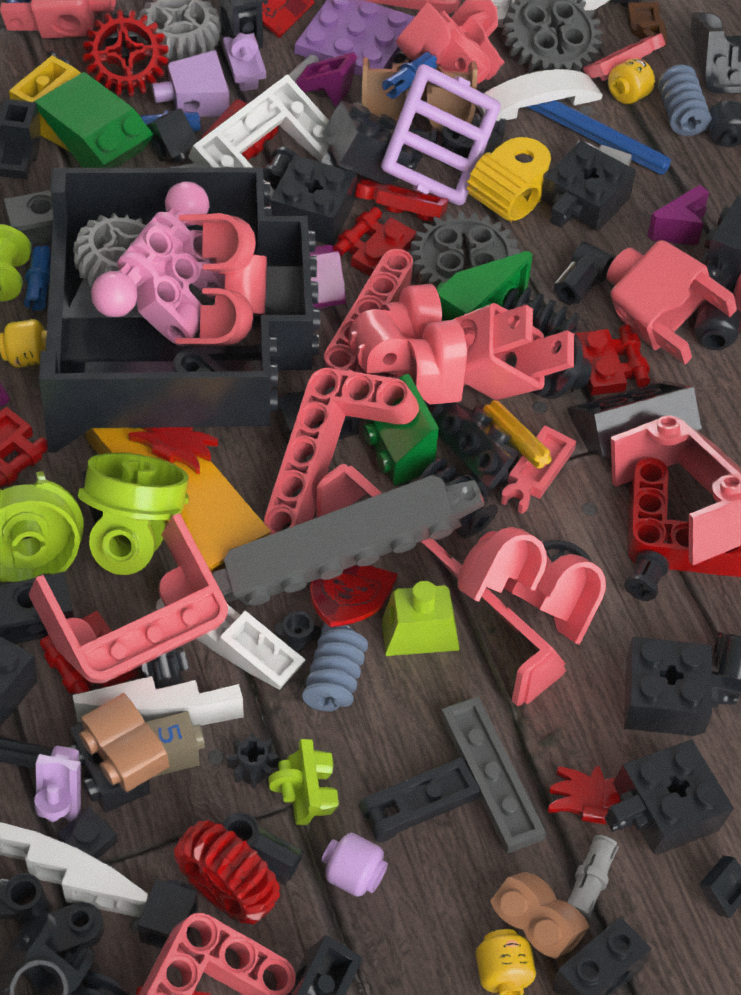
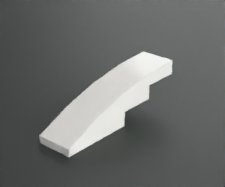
[156,598,305,690]
[72,676,244,726]
[0,822,149,918]

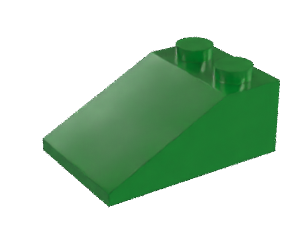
[34,72,153,168]
[436,251,533,321]

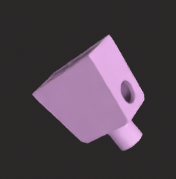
[152,50,229,117]

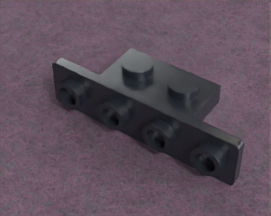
[424,401,520,489]

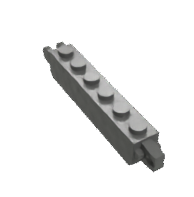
[212,475,485,606]

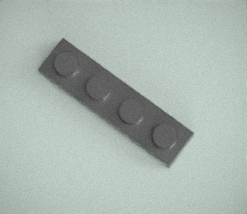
[441,696,546,854]

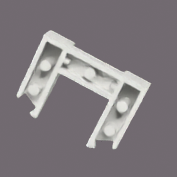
[188,74,329,204]

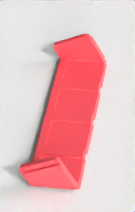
[317,464,566,706]

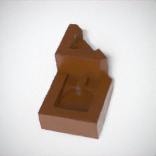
[626,2,668,48]

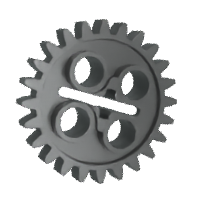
[502,0,603,72]
[410,211,521,288]

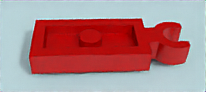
[355,179,449,221]

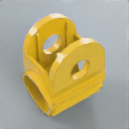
[466,137,551,222]

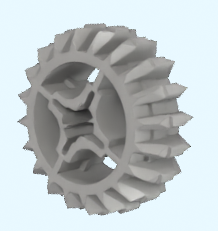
[138,0,221,64]
[73,213,147,287]

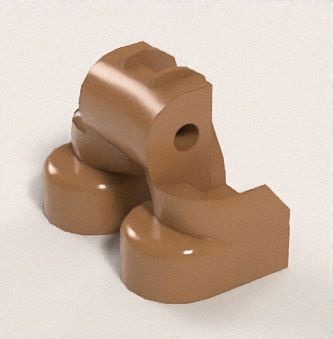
[362,57,478,133]

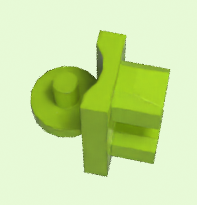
[268,739,339,825]

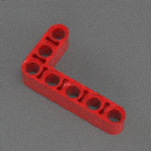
[627,457,741,577]

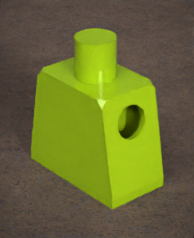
[381,581,459,656]

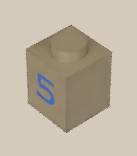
[145,711,205,777]

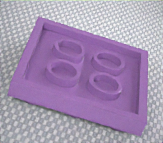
[295,0,414,76]

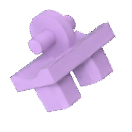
[223,33,266,91]
[34,746,81,822]

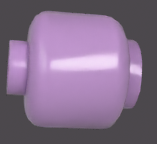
[322,833,388,897]

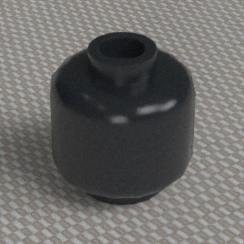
[708,100,741,147]
[694,301,741,351]

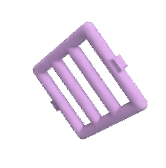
[381,64,501,206]

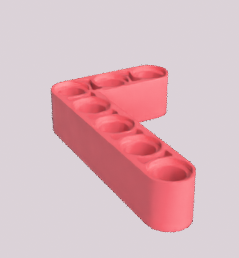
[324,249,417,400]
[264,368,419,535]
[139,913,296,995]

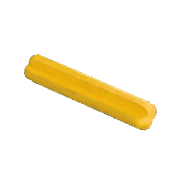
[483,400,552,468]

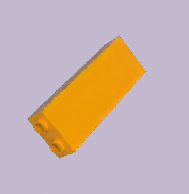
[85,428,271,574]

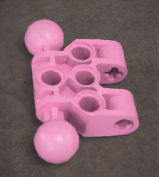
[90,182,225,346]

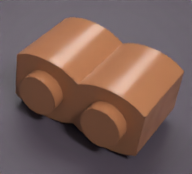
[79,693,170,793]
[491,872,589,958]

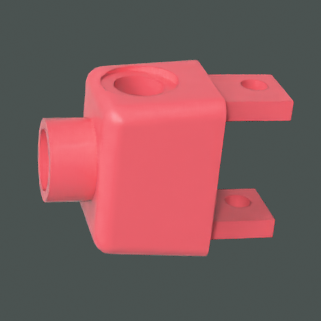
[0,0,116,39]
[607,240,737,365]
[453,303,574,400]

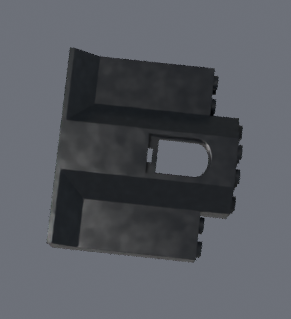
[39,167,320,453]

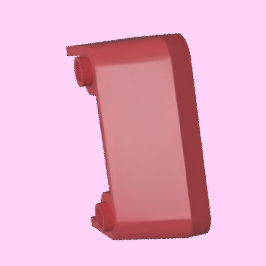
[611,415,741,565]
[29,513,228,683]

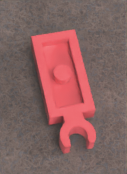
[583,33,666,81]
[501,426,577,514]

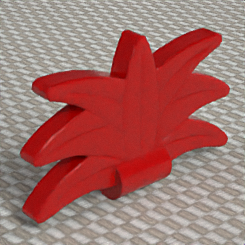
[128,427,218,474]
[547,766,635,826]

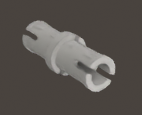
[567,835,619,921]

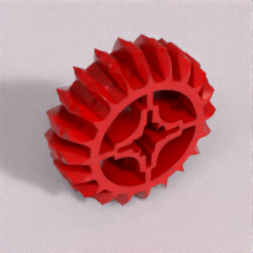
[82,9,169,97]
[173,820,280,925]

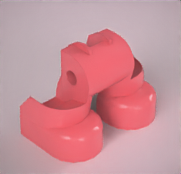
[396,0,505,84]
[175,213,267,346]
[348,284,467,405]
[458,527,606,645]

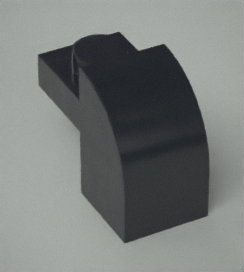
[0,99,40,180]

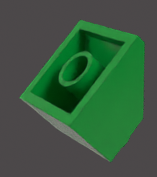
[362,374,439,485]

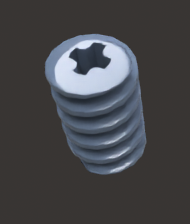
[658,65,712,136]
[302,623,368,712]

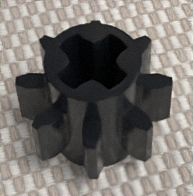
[139,647,189,688]
[227,734,279,789]

